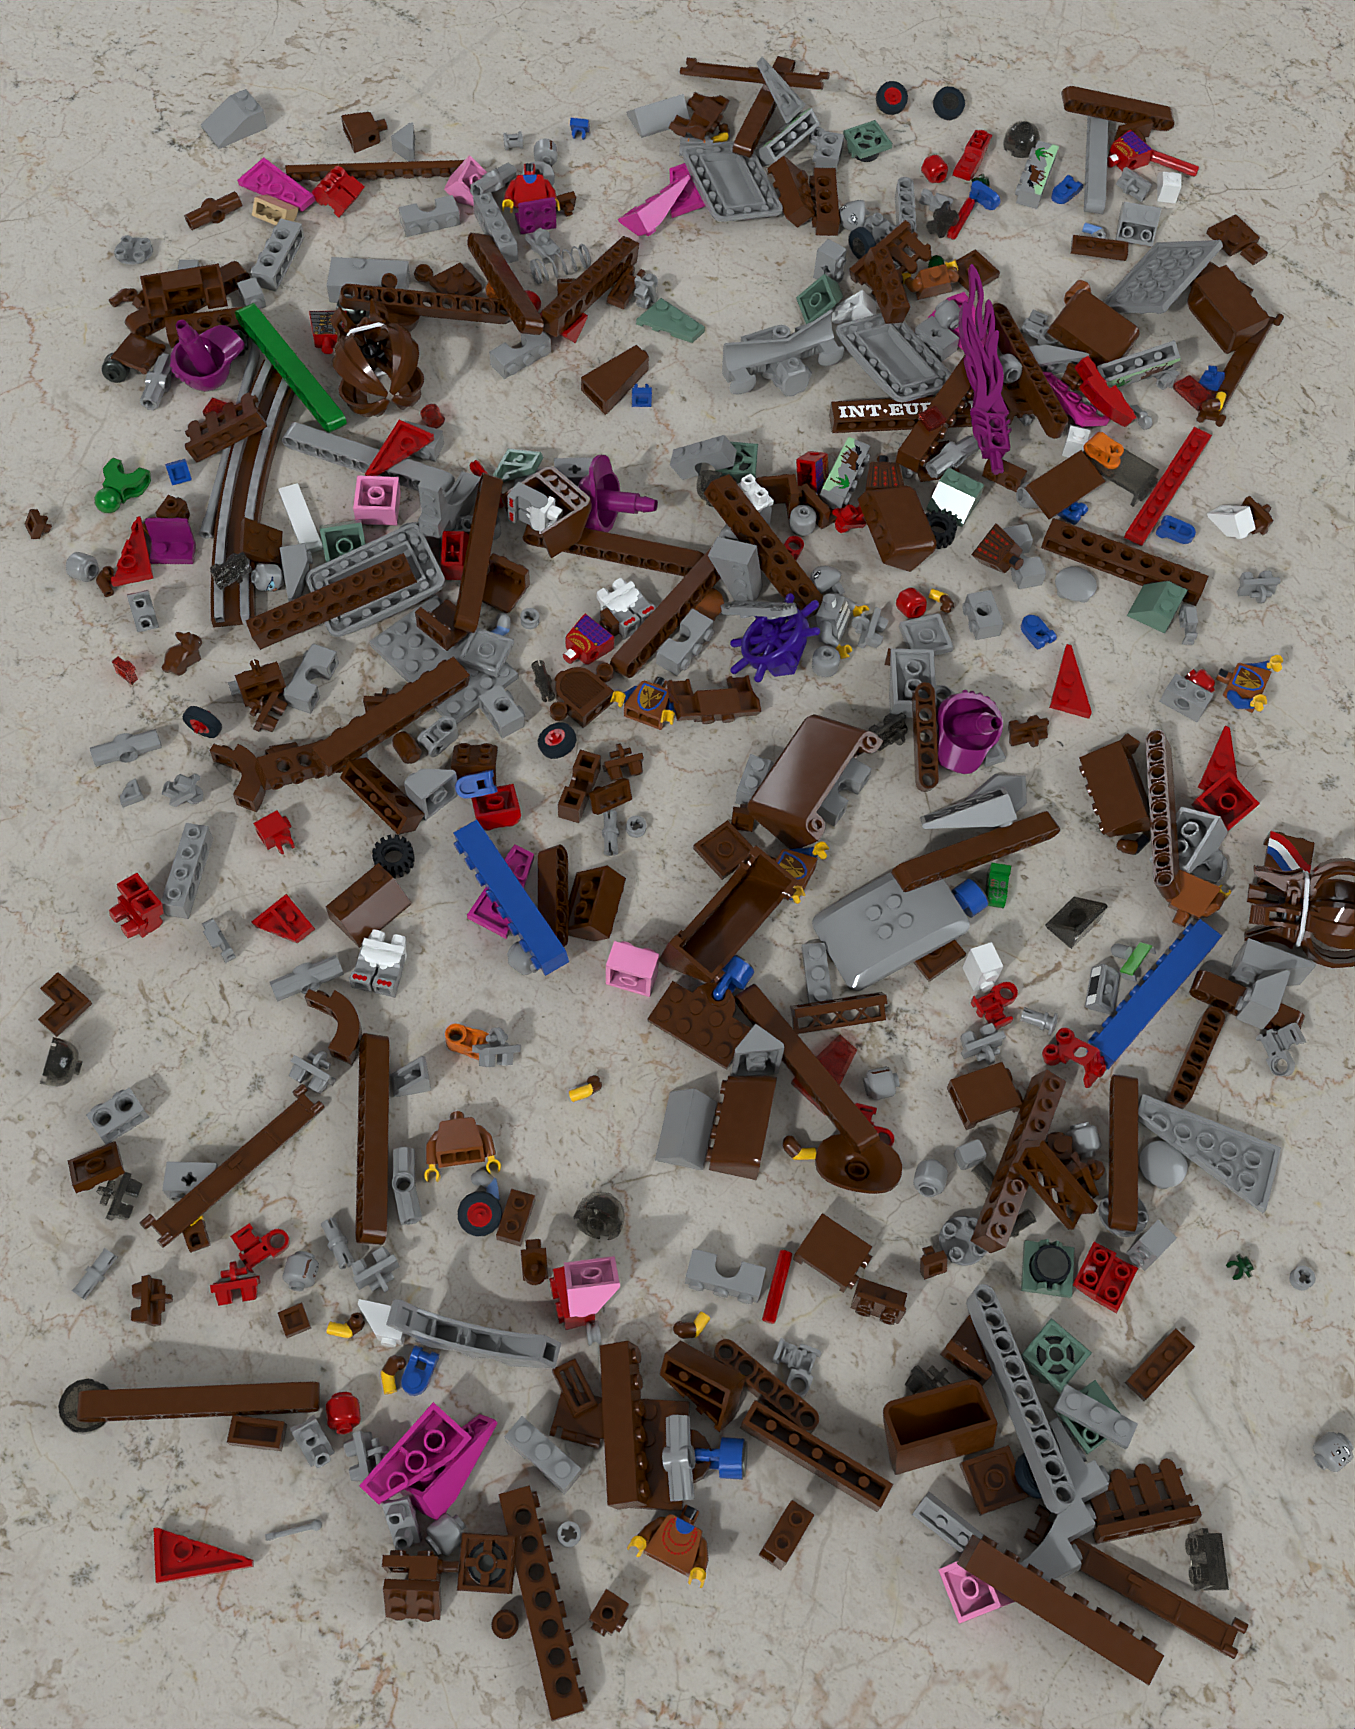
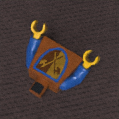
[1215,655,1284,713]
[610,677,676,730]
[767,841,829,904]

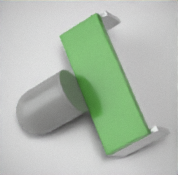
[1111,942,1156,982]

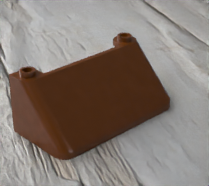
[747,714,883,849]
[659,845,798,984]

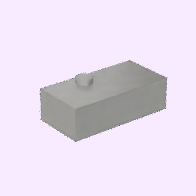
[327,257,410,303]

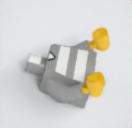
[816,593,869,659]

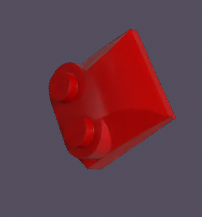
[471,784,521,831]

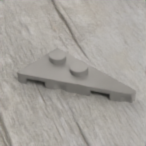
[756,57,806,124]

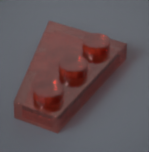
[791,1034,857,1116]

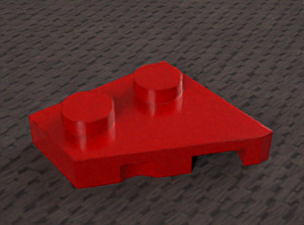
[251,894,315,943]

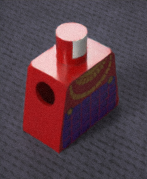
[1107,130,1153,171]
[796,451,829,495]
[563,613,614,665]

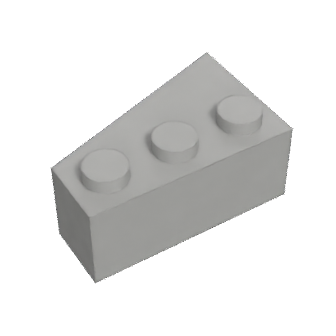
[708,537,763,602]

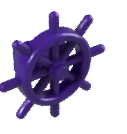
[730,593,820,683]

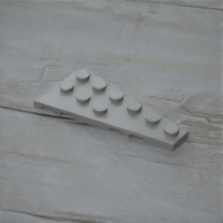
[1138,1094,1281,1214]

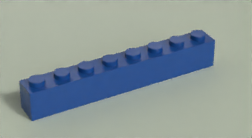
[453,820,569,976]
[1086,919,1222,1070]

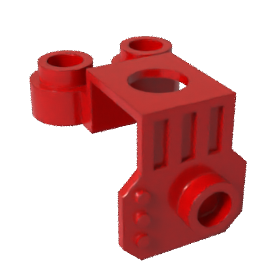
[1042,1028,1106,1088]

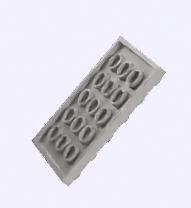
[1103,240,1223,314]
[370,594,519,724]

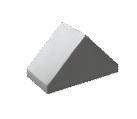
[391,123,415,162]
[390,1056,431,1097]

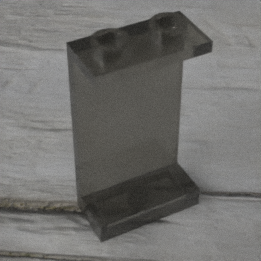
[1083,449,1159,507]

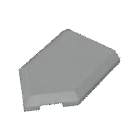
[964,774,1027,829]

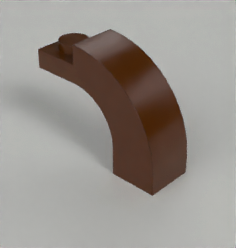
[209,744,265,812]
[304,989,362,1065]

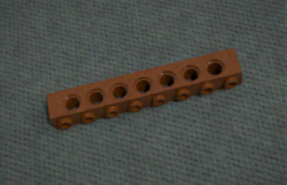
[541,236,640,337]
[703,474,823,619]
[1041,518,1209,606]
[245,553,417,650]
[970,1069,1066,1253]
[499,1485,588,1722]

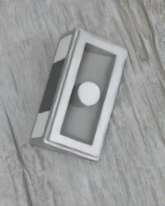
[1085,963,1120,1015]

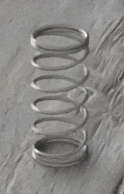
[530,244,591,284]

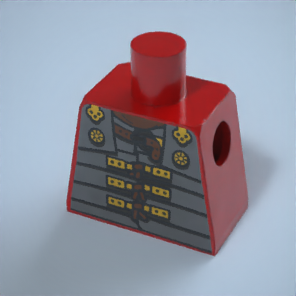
[309,311,347,354]

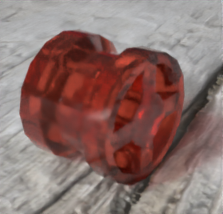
[420,404,445,429]

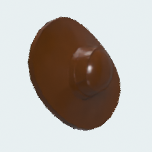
[815,1134,902,1194]

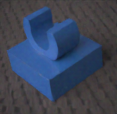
[570,118,590,140]
[1198,365,1225,391]
[632,384,652,407]
[165,459,192,485]

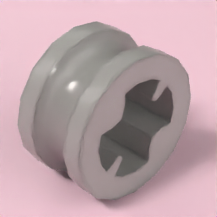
[809,127,825,146]
[520,608,540,630]
[626,816,646,838]
[1289,1266,1316,1291]
[586,1320,601,1346]
[557,1521,581,1547]

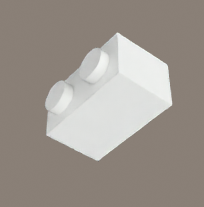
[963,942,1003,992]

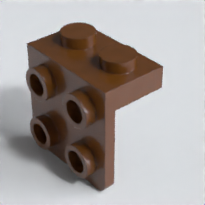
[755,474,802,520]
[482,553,530,613]
[451,743,498,788]

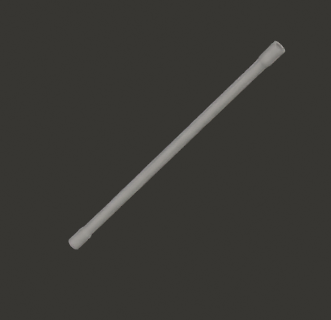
[199,340,261,539]

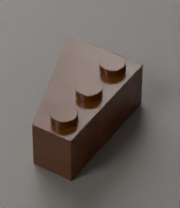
[767,156,815,228]
[660,1340,746,1433]

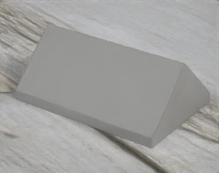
[627,94,690,138]
[731,1024,784,1076]
[655,1088,717,1171]

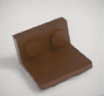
[799,483,849,529]
[415,599,469,651]
[850,1277,908,1325]
[940,1315,1003,1386]

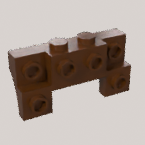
[669,92,730,141]
[140,263,228,319]
[667,675,761,724]

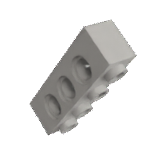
[473,192,518,263]
[251,218,304,291]
[161,823,213,919]

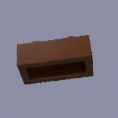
[982,459,1027,492]
[496,1189,536,1247]
[227,1415,287,1452]

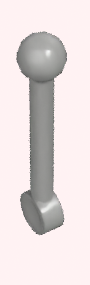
[265,1520,322,1541]

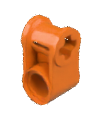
[1083,432,1124,469]
[445,1023,489,1060]

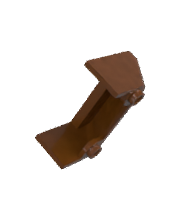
[501,467,592,558]

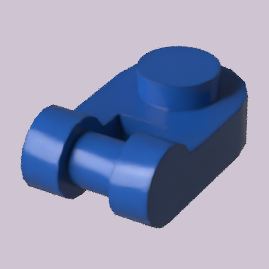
[1051,175,1083,204]
[969,181,1001,210]
[1058,502,1088,525]
[1156,515,1196,544]
[1021,615,1057,650]
[455,770,498,799]
[401,1345,440,1396]

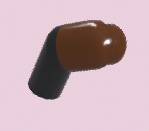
[1116,834,1150,855]

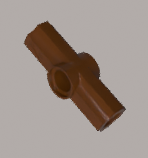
[184,191,242,230]

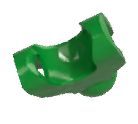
[94,458,151,513]

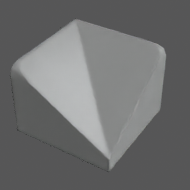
[954,1139,987,1170]

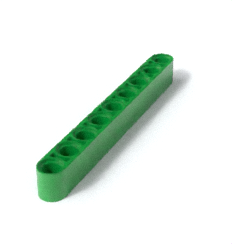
[235,303,347,433]

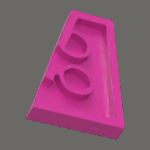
[669,163,705,218]

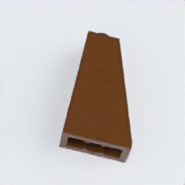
[581,345,649,415]

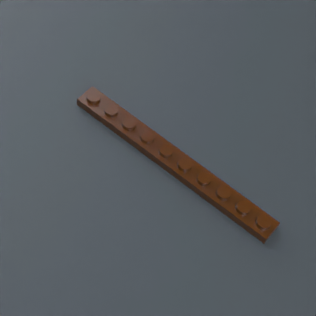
[285,160,464,182]

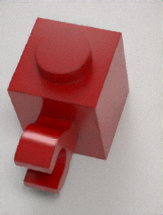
[253,810,295,854]

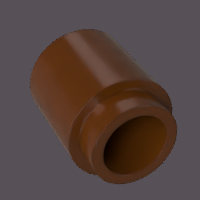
[392,731,422,764]

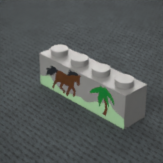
[754,108,820,167]
[1015,141,1059,209]
[1097,340,1181,388]
[819,437,871,509]

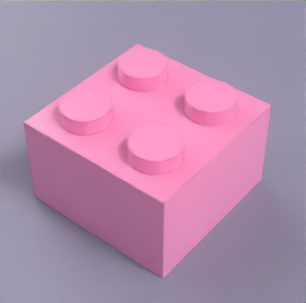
[353,476,401,526]
[606,941,659,997]

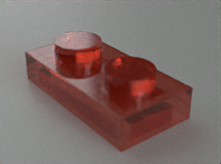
[1173,375,1215,412]

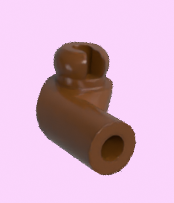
[109,288,138,307]
[96,566,114,597]

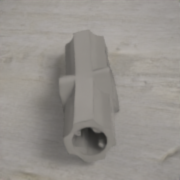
[925,435,979,478]
[392,1147,422,1225]
[662,1415,695,1501]

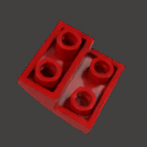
[1073,1242,1138,1314]

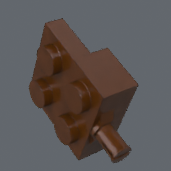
[235,659,286,707]
[382,1550,459,1585]

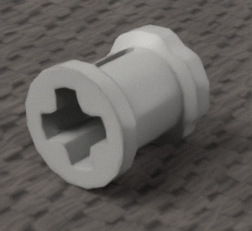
[503,131,523,150]

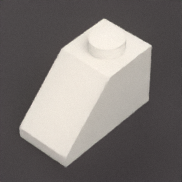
[1157,172,1181,203]
[832,290,877,324]
[1062,424,1090,458]
[1207,505,1256,539]
[358,1299,406,1347]

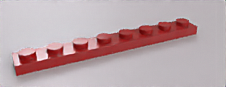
[1124,427,1212,546]

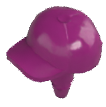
[170,320,245,392]
[578,454,658,532]
[936,690,1003,774]

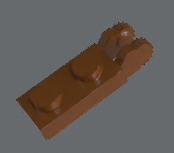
[607,265,645,309]

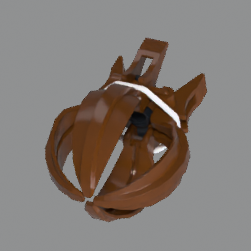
[330,298,424,417]
[1244,858,1355,968]

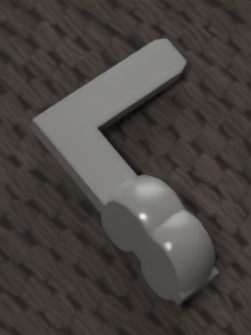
[1130,405,1153,430]

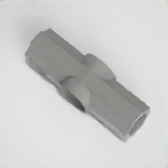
[470,162,517,197]
[140,353,172,410]
[90,729,162,767]
[270,955,344,1002]

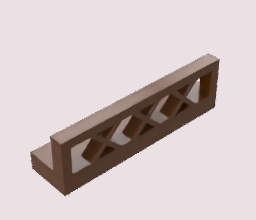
[790,992,888,1034]
[1012,1139,1098,1230]

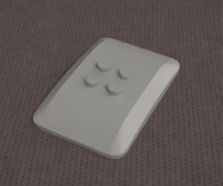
[682,141,783,222]
[836,313,951,403]
[305,524,446,637]
[812,872,970,991]

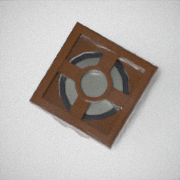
[457,1533,517,1594]

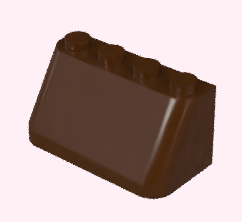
[1187,265,1270,354]
[1047,289,1140,368]
[857,485,936,572]
[1079,740,1151,837]
[706,1075,777,1180]
[883,1379,998,1475]

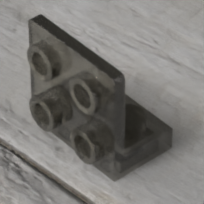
[1185,1528,1229,1591]

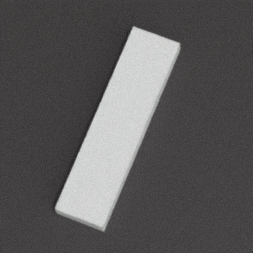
[278,483,323,553]

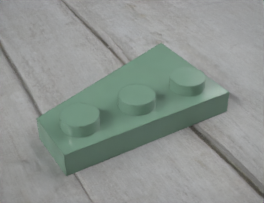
[636,298,705,343]

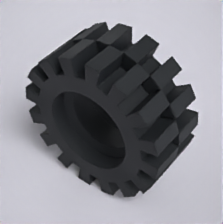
[925,510,957,549]
[372,834,415,879]

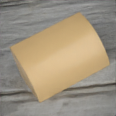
[252,195,299,226]

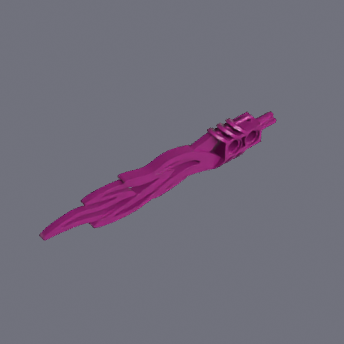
[959,264,1012,475]

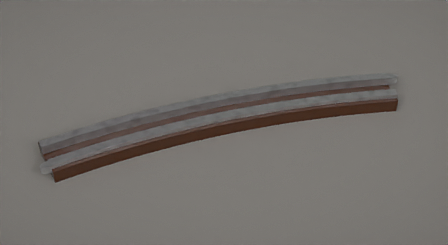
[211,358,295,628]

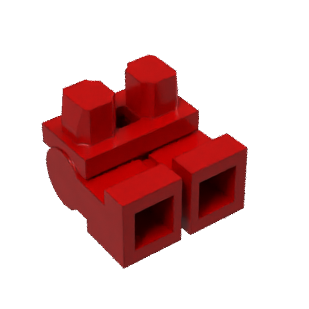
[311,166,365,218]
[109,873,163,939]

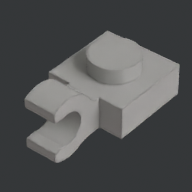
[919,189,953,217]

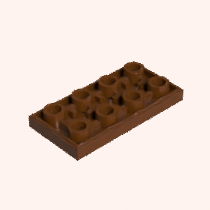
[1025,450,1106,520]

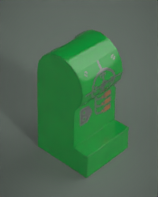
[985,862,1011,909]

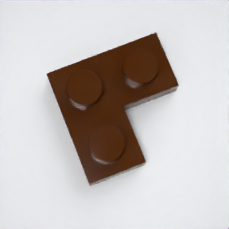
[38,972,92,1037]

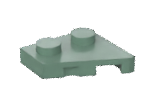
[492,449,544,482]

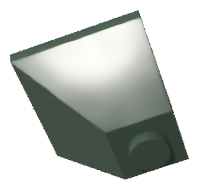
[796,274,843,324]

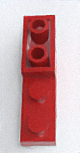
[952,130,992,181]
[1074,356,1137,427]

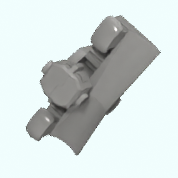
[722,309,844,397]

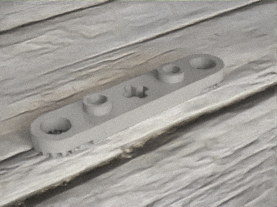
[721,601,798,619]

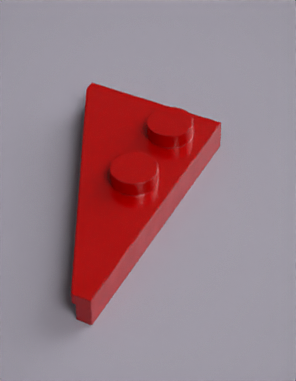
[365,420,434,476]
[111,516,154,587]
[1049,644,1092,719]
[1197,726,1238,791]
[153,1527,254,1584]

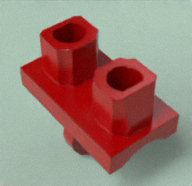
[832,504,867,533]
[210,1261,261,1306]

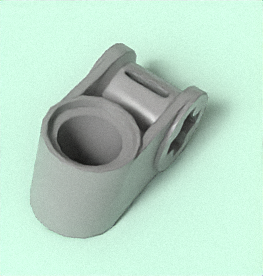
[416,716,459,757]

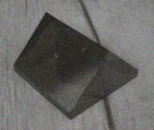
[1045,897,1108,949]

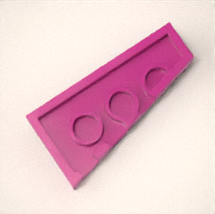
[237,157,316,212]
[1043,372,1110,427]
[467,844,534,939]

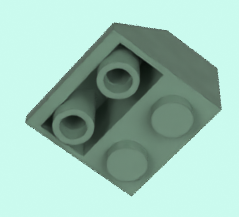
[1055,1380,1120,1454]

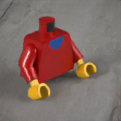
[502,163,560,213]

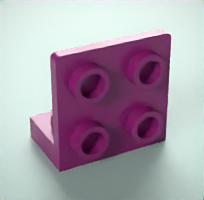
[515,197,557,235]
[145,517,196,564]

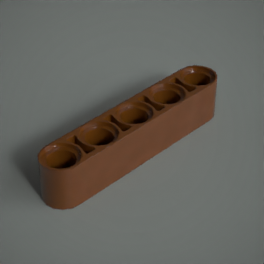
[912,682,939,792]
[538,844,568,947]
[1189,970,1305,1038]
[1164,1007,1225,1109]
[714,1339,819,1434]

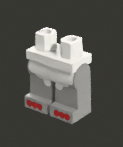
[737,474,774,526]
[508,481,563,534]
[597,578,657,640]
[349,929,407,997]

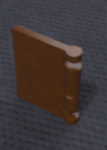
[111,332,166,375]
[549,1388,604,1449]

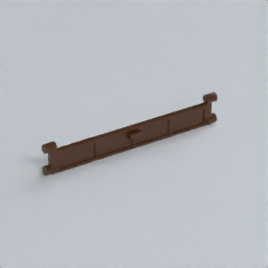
[680,57,830,90]
[1196,314,1284,427]
[139,1084,325,1248]
[1024,1504,1248,1659]

